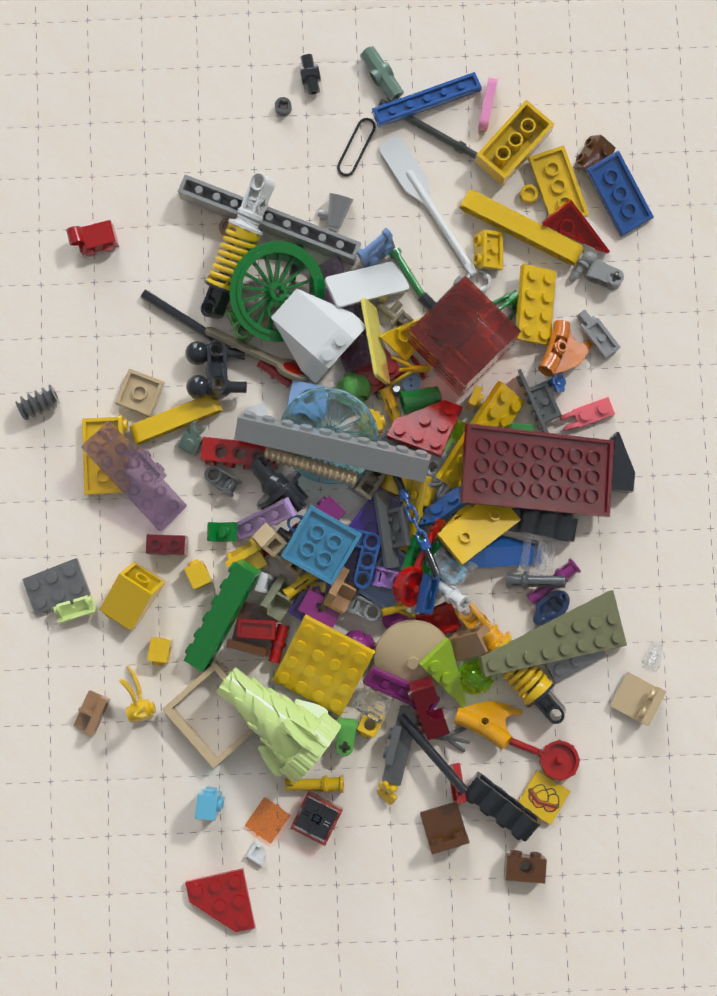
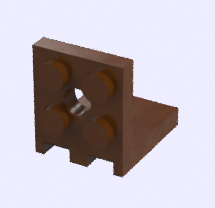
[226,602,276,657]

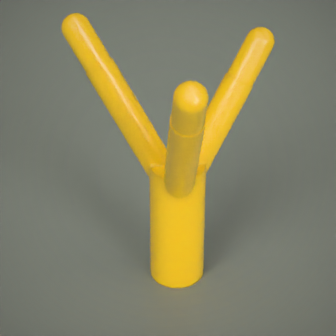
[389,355,430,386]
[381,603,416,619]

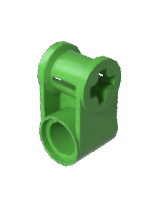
[226,305,253,343]
[336,717,358,756]

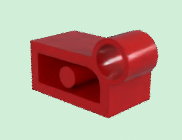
[66,220,119,256]

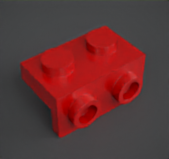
[414,601,462,635]

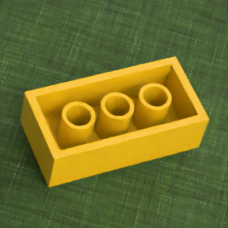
[475,100,555,186]

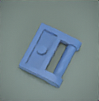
[357,228,396,268]

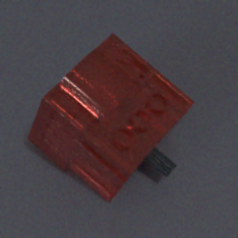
[407,275,521,397]

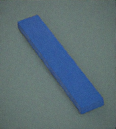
[372,72,482,127]

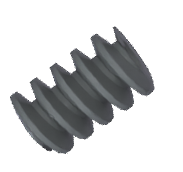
[15,384,60,421]

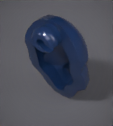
[533,590,570,625]

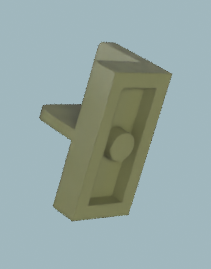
[260,574,299,622]

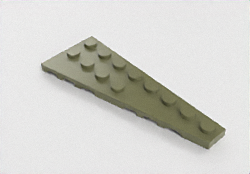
[478,590,627,677]

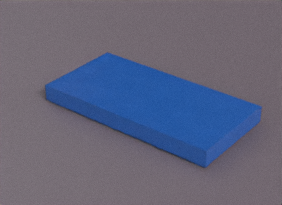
[585,150,654,237]

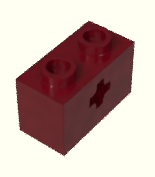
[146,534,188,556]

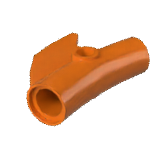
[538,320,592,377]

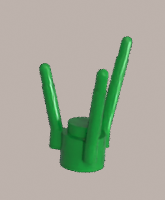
[481,290,518,336]

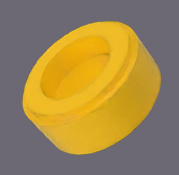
[519,184,539,205]

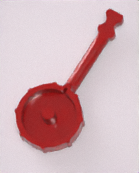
[392,518,446,608]
[509,738,581,782]

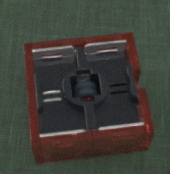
[290,790,343,846]

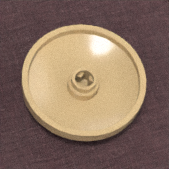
[374,620,446,689]

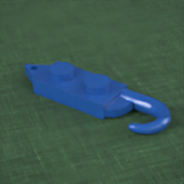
[420,486,468,527]

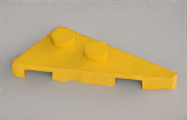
[379,314,433,361]

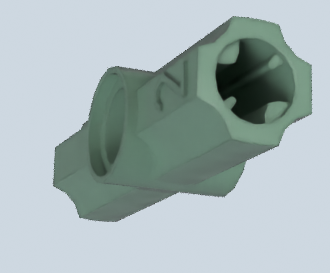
[360,46,404,102]

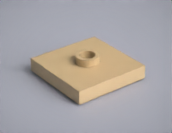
[115,368,165,417]

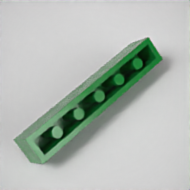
[183,559,262,673]

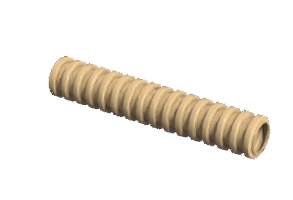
[264,447,359,488]

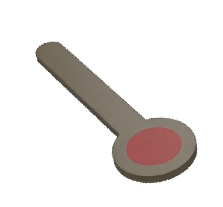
[205,327,310,381]

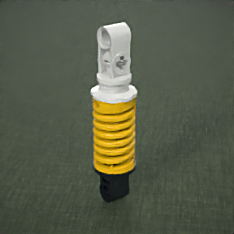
[201,173,275,319]

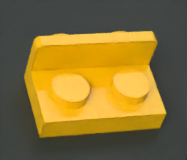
[473,229,503,271]

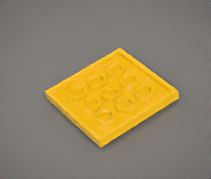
[273,615,375,716]

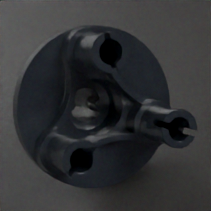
[248,455,309,525]

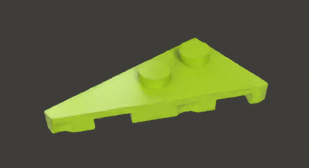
[419,637,466,707]

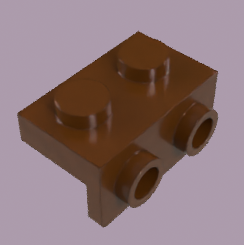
[573,135,616,172]

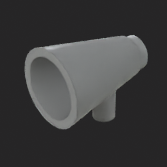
[317,193,354,232]

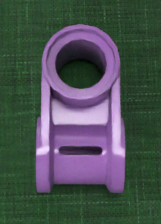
[370,566,399,589]

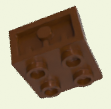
[420,802,470,854]

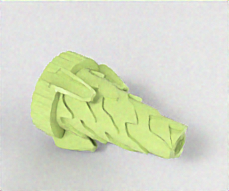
[216,667,341,783]

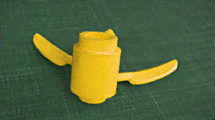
[119,666,156,723]

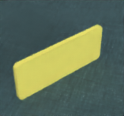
[361,298,390,385]

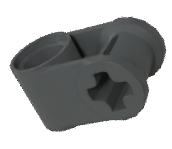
[204,466,242,498]

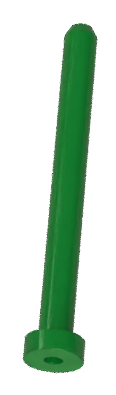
[389,248,430,313]

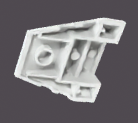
[271,289,366,383]

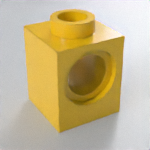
[184,559,213,590]
[147,637,173,666]
[357,707,385,739]

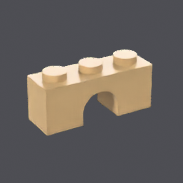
[252,523,304,577]

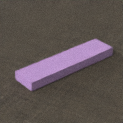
[237,497,297,542]

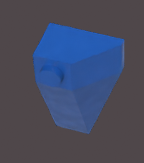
[464,535,541,569]

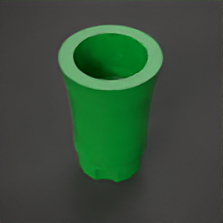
[399,386,442,415]

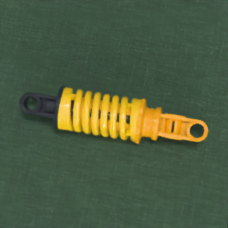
[455,600,566,724]

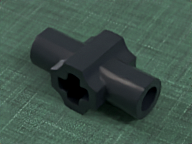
[299,54,321,95]

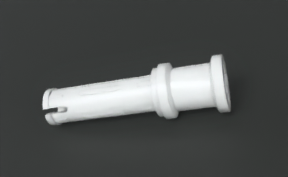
[432,574,471,612]

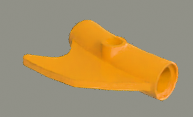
[454,701,523,750]

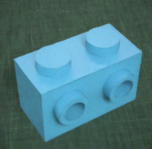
[195,786,225,821]

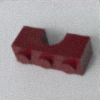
[407,676,450,741]

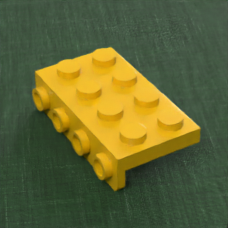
[82,415,131,495]

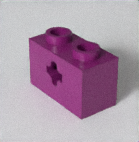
[298,588,341,628]

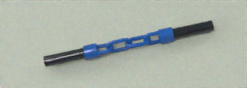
[392,475,442,578]

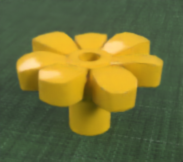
[376,781,398,805]

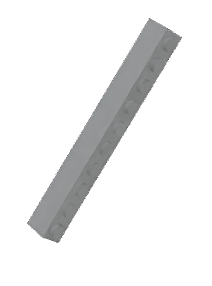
[178,175,361,266]
[234,411,431,483]

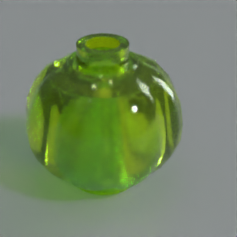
[458,659,494,695]

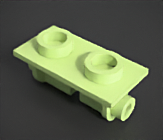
[53,595,96,624]

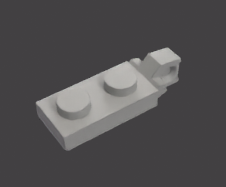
[576,310,621,360]

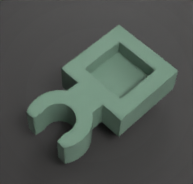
[178,420,206,456]

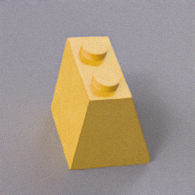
[99,561,166,631]

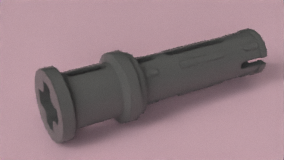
[506,572,566,590]

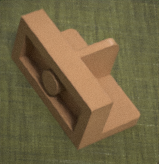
[323,567,358,614]
[449,624,489,661]
[74,690,111,736]

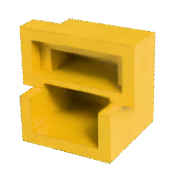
[225,538,269,570]

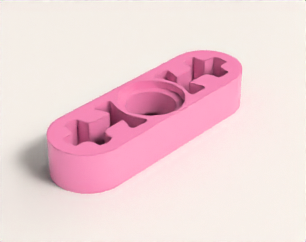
[478,78,498,132]

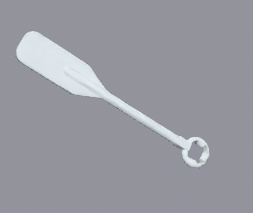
[380,136,491,293]

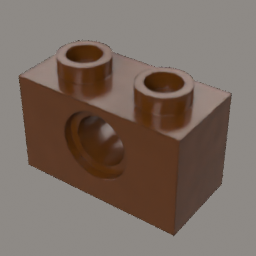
[504,850,547,884]

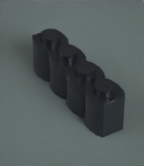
[508,508,578,542]
[465,772,541,842]

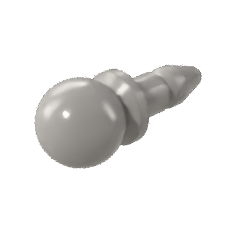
[570,251,597,282]

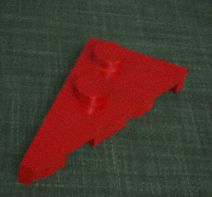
[541,199,610,254]

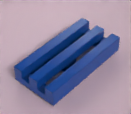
[415,574,440,614]

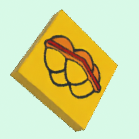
[518,770,571,825]

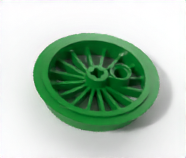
[230,241,325,342]

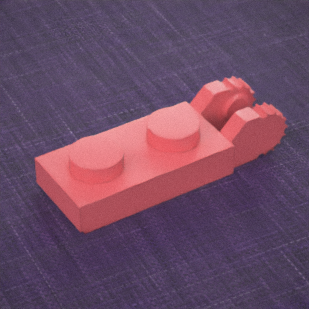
[559,397,615,431]

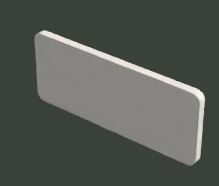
[324,261,409,308]

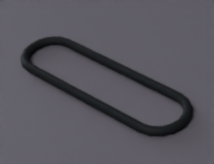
[337,118,376,176]

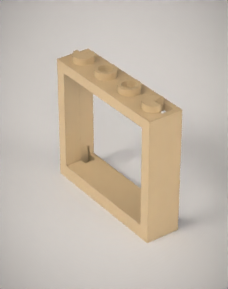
[162,662,254,768]

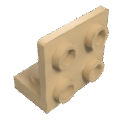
[610,672,667,726]

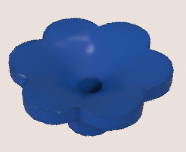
[548,372,566,393]

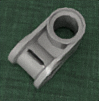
[585,259,624,290]
[346,594,381,621]

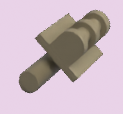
[375,300,414,329]

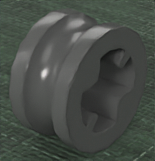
[275,97,292,116]

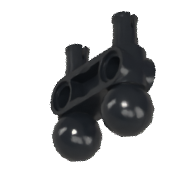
[185,340,247,400]

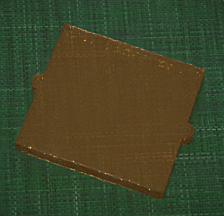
[245,797,291,844]

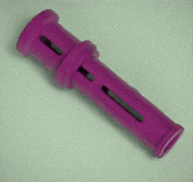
[526,558,581,605]

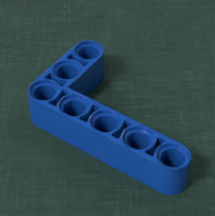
[287,514,381,589]

